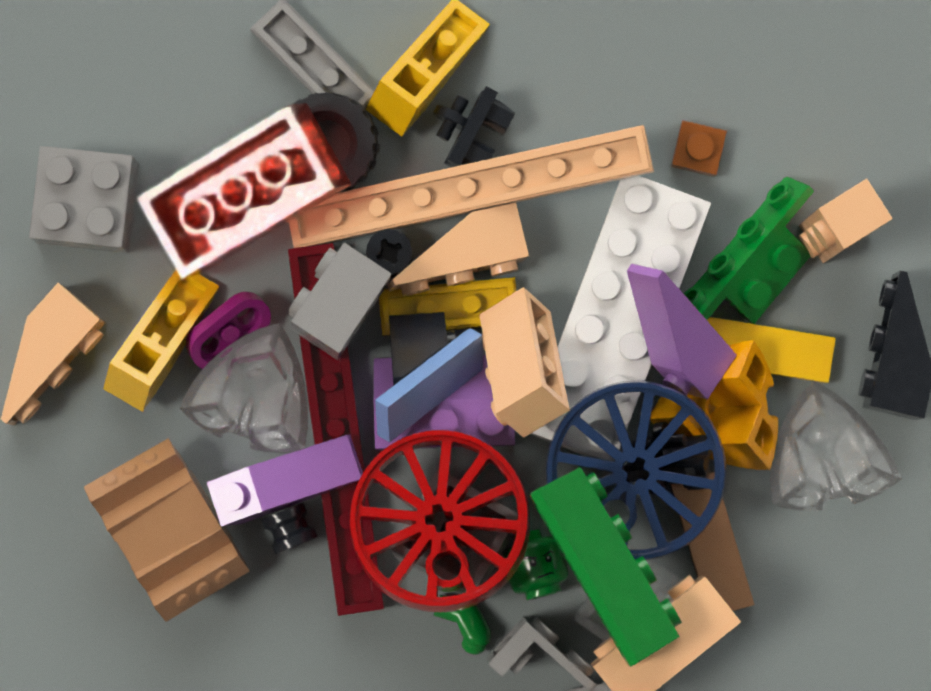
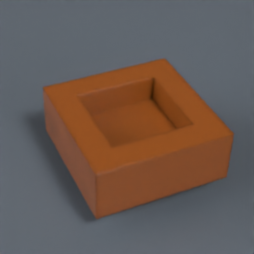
[671,120,727,177]

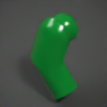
[433,594,491,655]

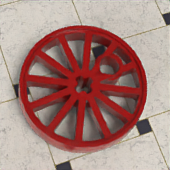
[349,430,530,612]

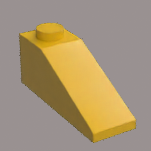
[365,0,490,137]
[103,263,219,412]

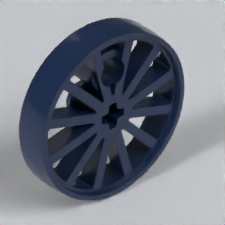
[546,381,726,560]

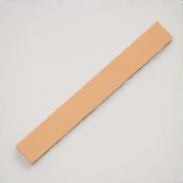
[285,125,654,248]

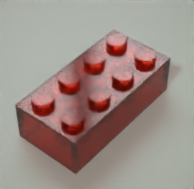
[137,103,352,279]

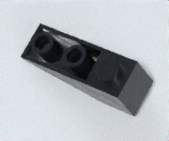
[858,270,931,420]

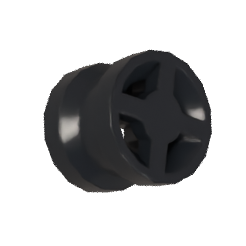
[366,229,413,278]
[261,502,318,554]

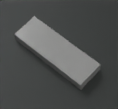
[250,0,374,109]

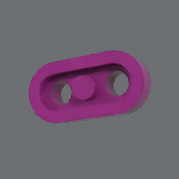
[186,291,271,370]

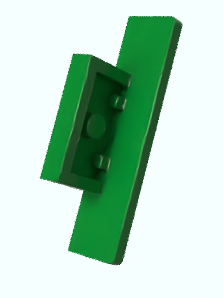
[683,177,814,324]

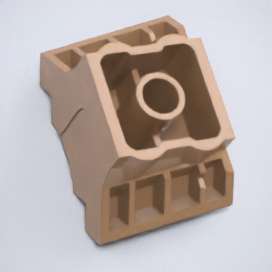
[84,438,250,622]

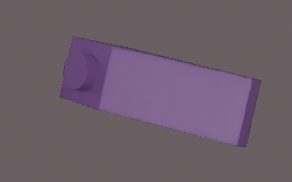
[627,264,737,399]
[207,435,363,527]

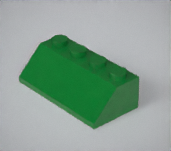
[530,467,682,667]

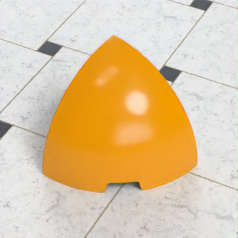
[650,340,778,470]

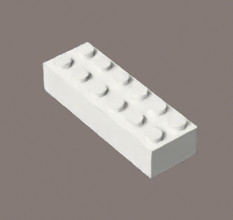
[529,176,711,461]

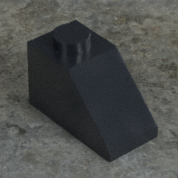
[389,312,456,386]

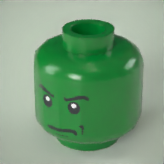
[503,529,568,601]

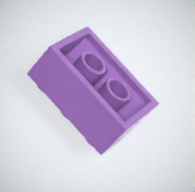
[374,355,515,450]

